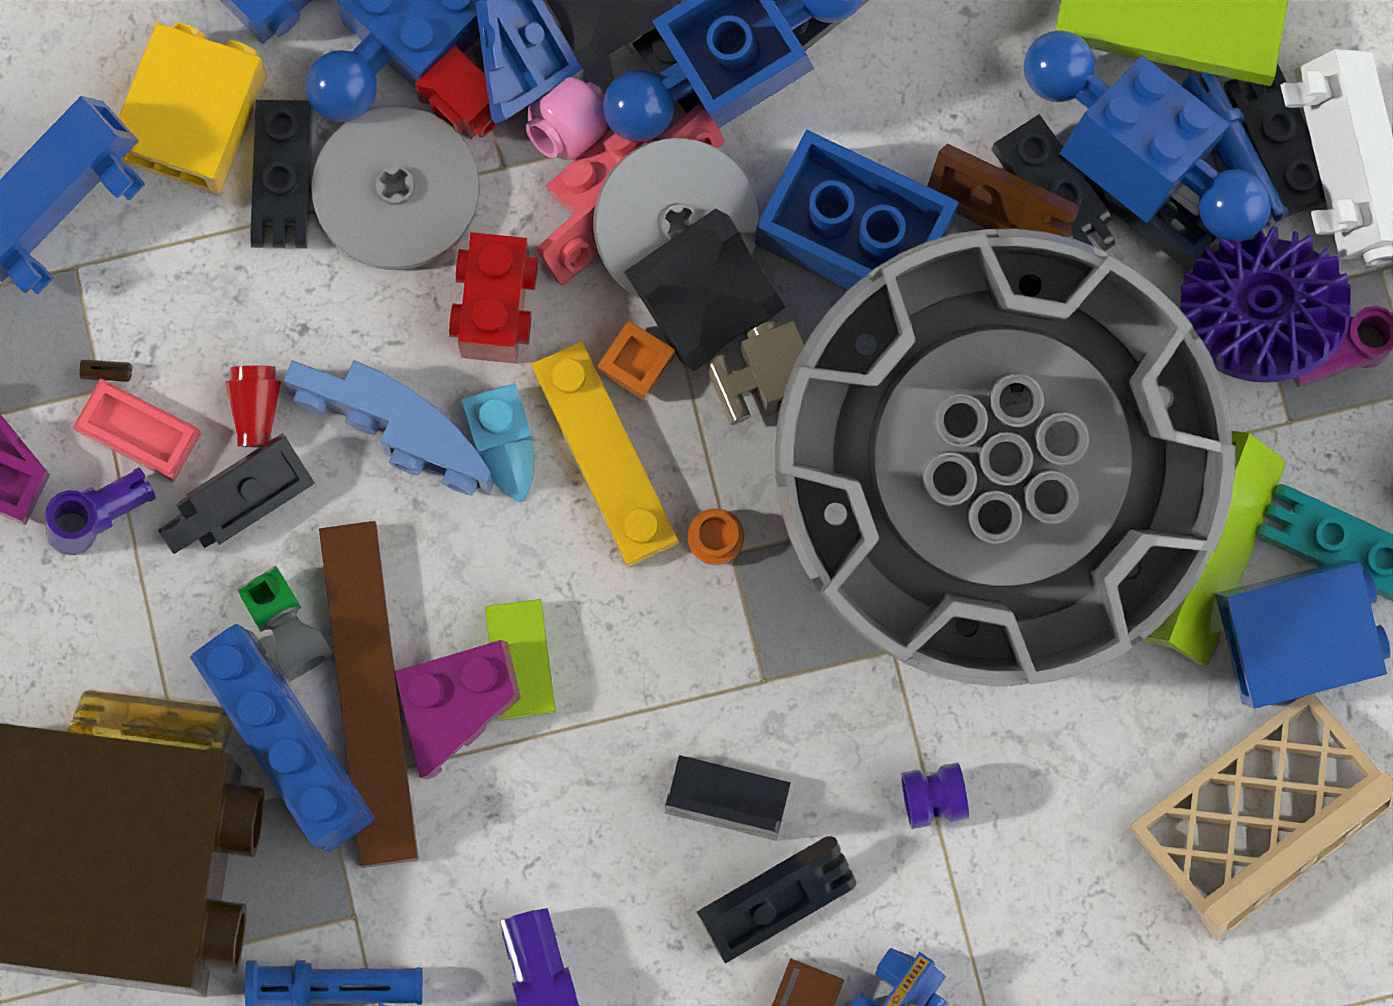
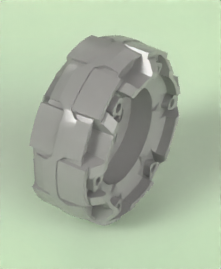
[775,229,1235,686]

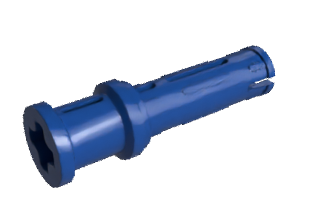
[245,960,423,1006]

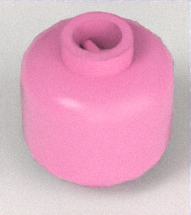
[526,77,609,160]

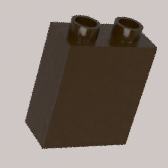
[0,723,265,998]

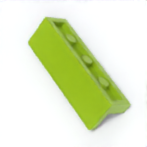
[1139,430,1285,666]

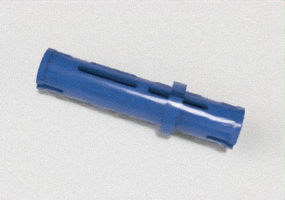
[1182,72,1290,229]

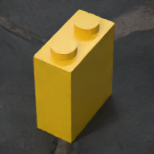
[118,22,267,195]

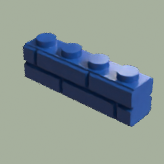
[190,623,376,852]

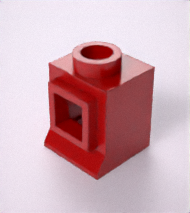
[415,45,499,139]

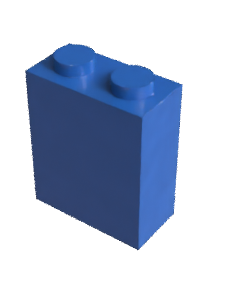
[1215,560,1391,709]

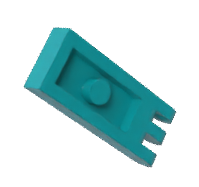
[1255,484,1393,601]

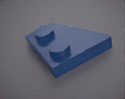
[475,0,583,124]

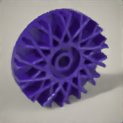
[1180,226,1351,383]

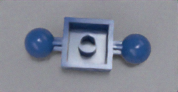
[305,0,480,122]
[603,0,864,142]
[1024,30,1271,241]

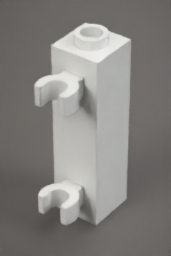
[1280,49,1393,267]

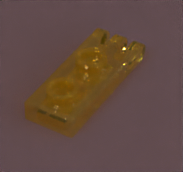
[67,690,233,752]

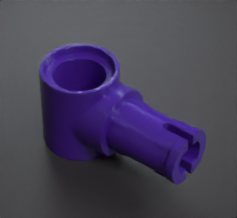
[45,467,156,555]

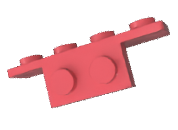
[537,104,725,285]

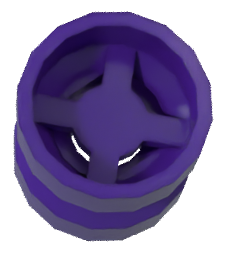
[901,762,969,829]

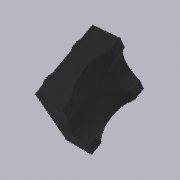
[545,0,681,70]
[624,208,786,371]

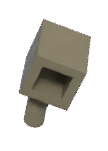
[705,321,804,425]

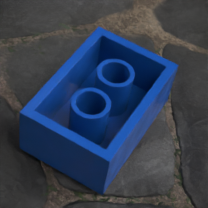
[755,129,959,290]

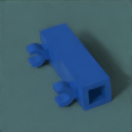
[0,96,145,294]

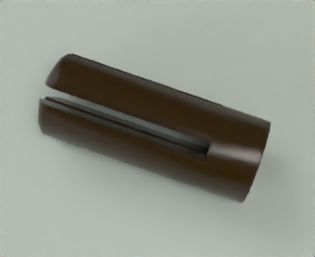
[79,359,132,382]

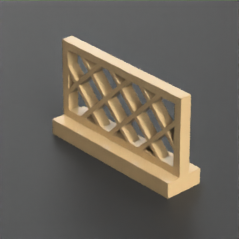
[1130,694,1393,941]

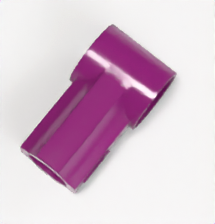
[1293,306,1393,387]

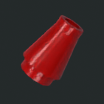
[225,365,281,447]

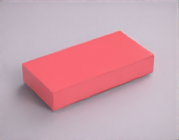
[73,378,202,482]

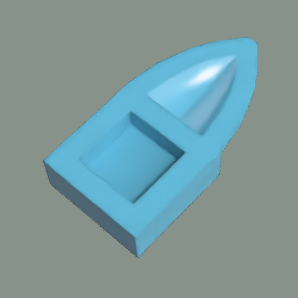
[461,383,535,502]

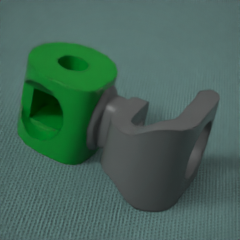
[237,566,334,682]

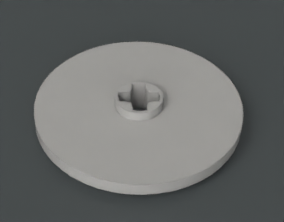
[312,106,480,270]
[593,138,759,299]

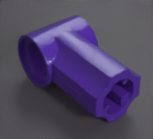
[500,908,579,1006]

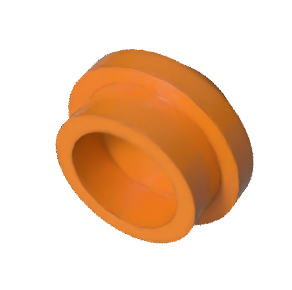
[688,508,744,566]

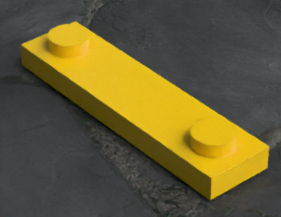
[531,341,679,568]

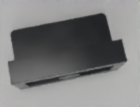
[665,755,791,841]

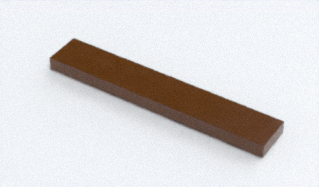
[319,521,419,868]

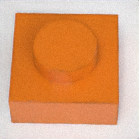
[597,320,675,401]

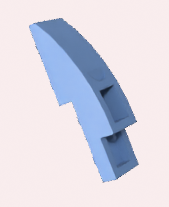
[283,360,493,496]

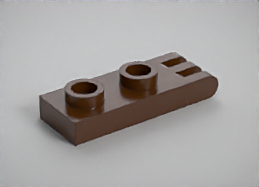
[927,143,1079,238]

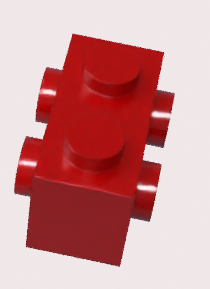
[449,232,538,364]

